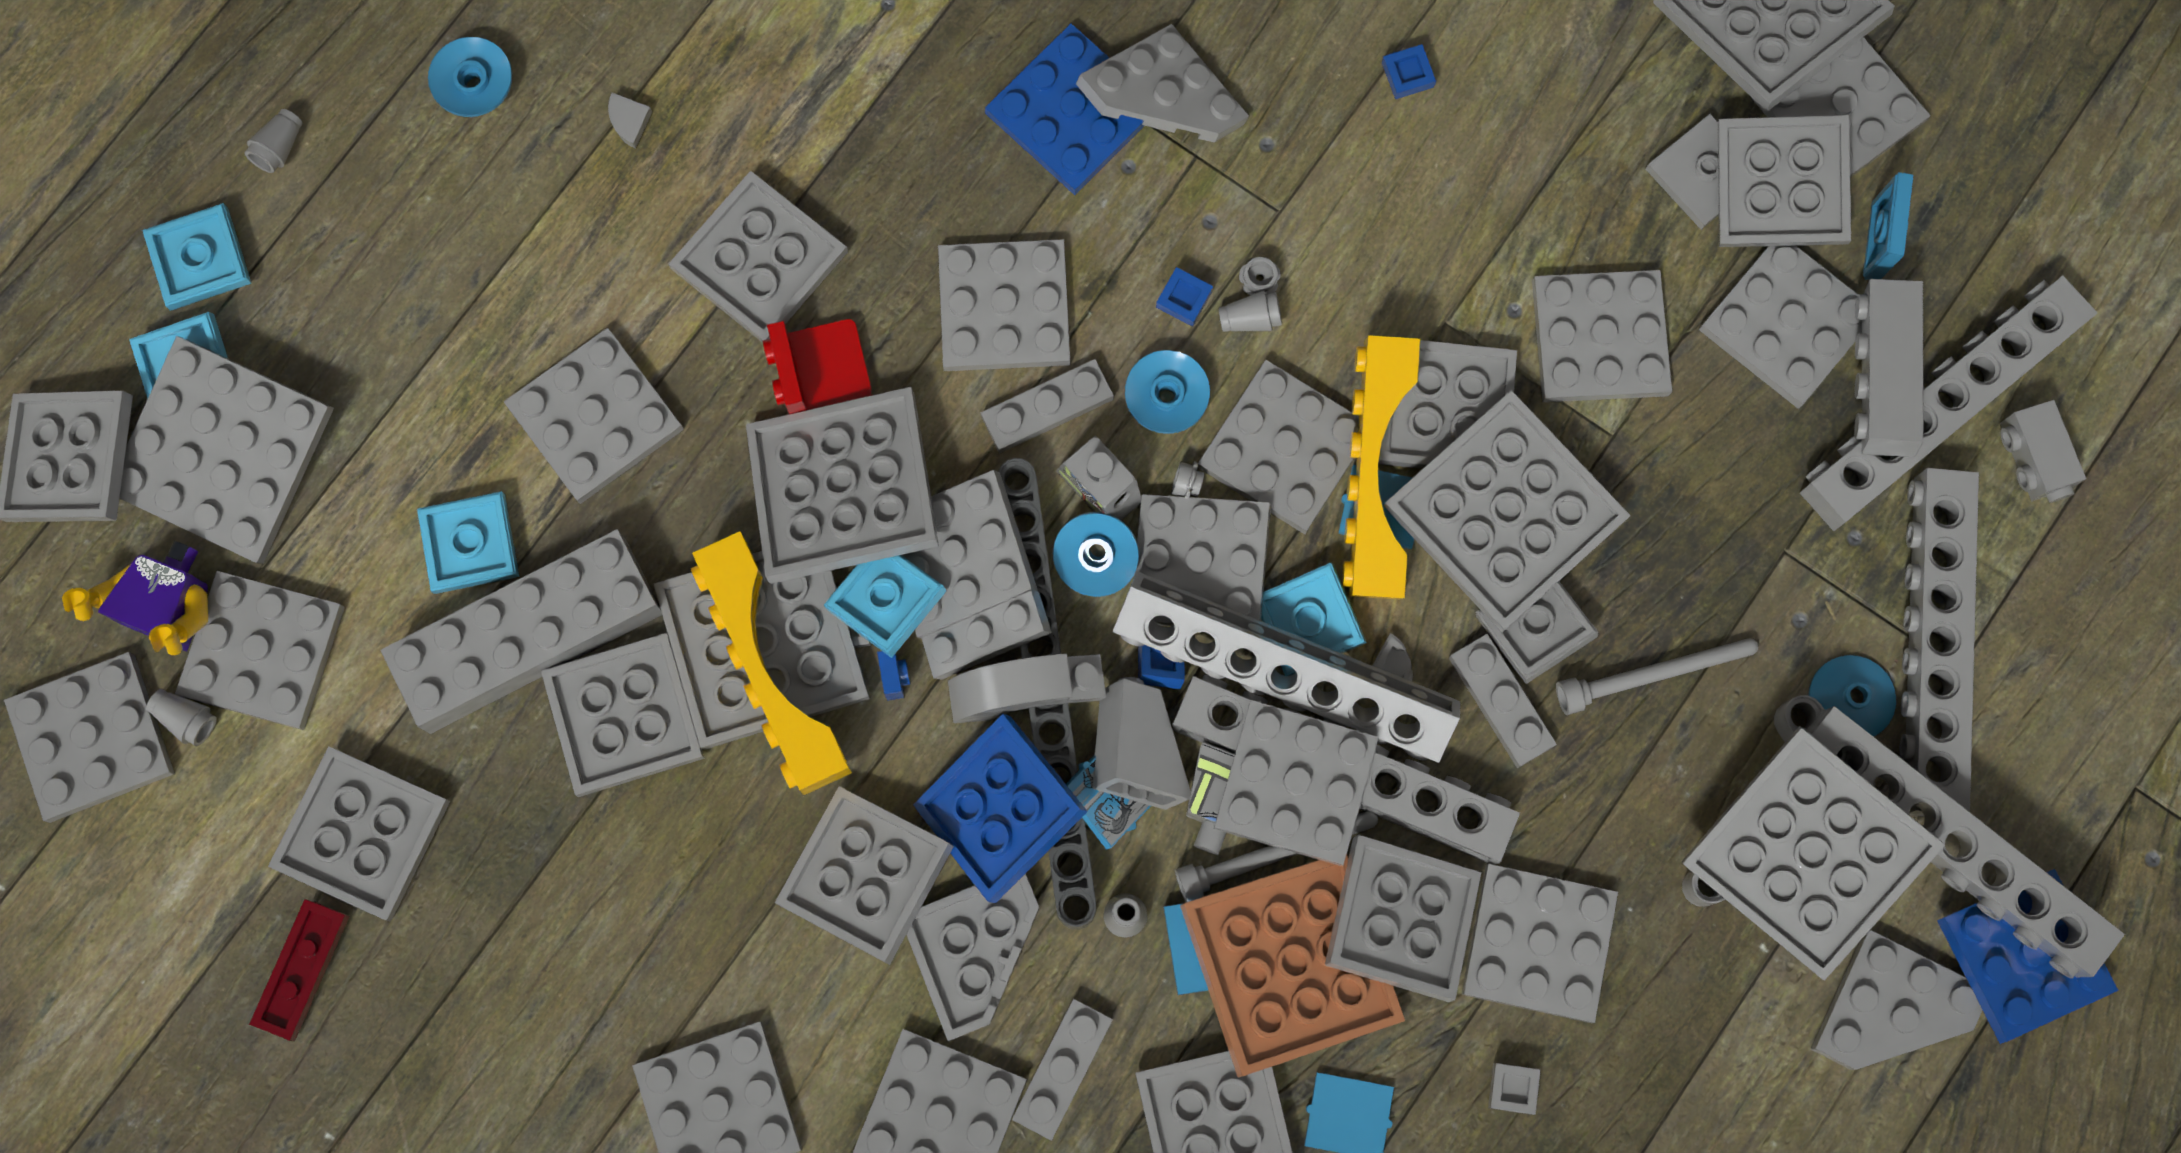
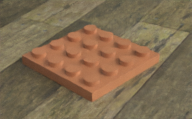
[1180,854,1405,1078]

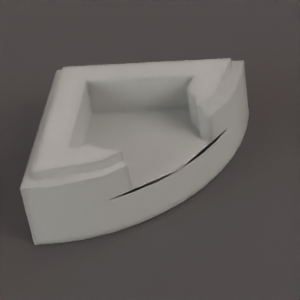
[608,93,652,149]
[1372,633,1413,682]

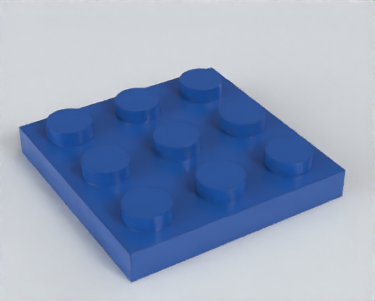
[985,24,1144,195]
[913,714,1088,903]
[1937,869,2119,1044]

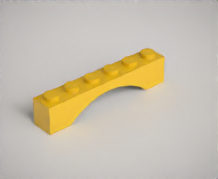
[1342,335,1420,600]
[690,531,852,795]

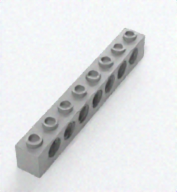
[1800,275,2097,531]
[1899,468,1979,817]
[1113,571,1460,763]
[1172,674,1520,865]
[1807,706,2125,978]

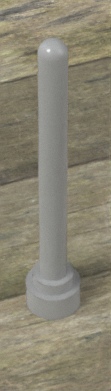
[1556,638,1758,715]
[1175,811,1378,903]

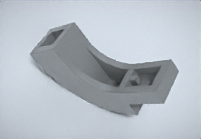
[948,654,1106,723]

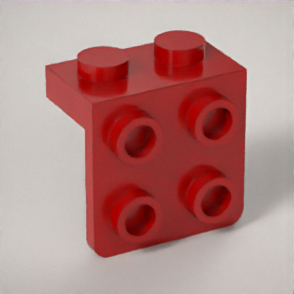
[762,319,872,414]

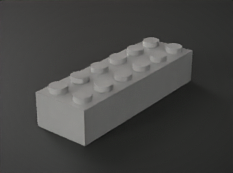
[380,529,662,734]

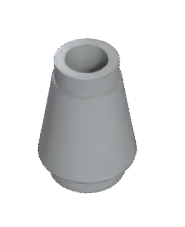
[245,109,303,173]
[1219,290,1282,332]
[146,689,217,746]
[1103,893,1147,938]

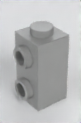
[2000,400,2086,503]

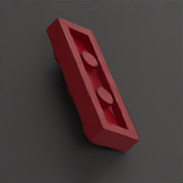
[249,899,350,1041]

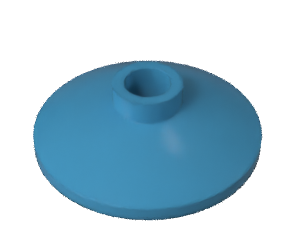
[428,37,512,117]
[1125,350,1210,434]
[1053,512,1139,597]
[1808,655,1896,737]

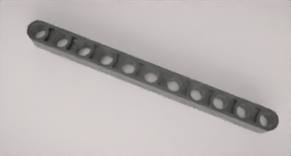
[998,458,1096,930]

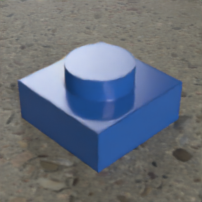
[1381,44,1436,100]
[1156,267,1213,327]
[1138,645,1185,689]
[877,651,910,701]

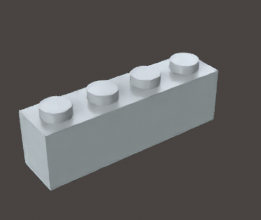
[1854,279,1923,457]

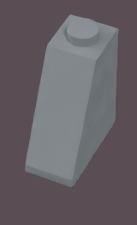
[1092,677,1191,810]

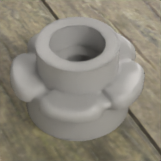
[1239,257,1281,295]
[1171,461,1204,499]

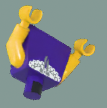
[62,541,208,655]

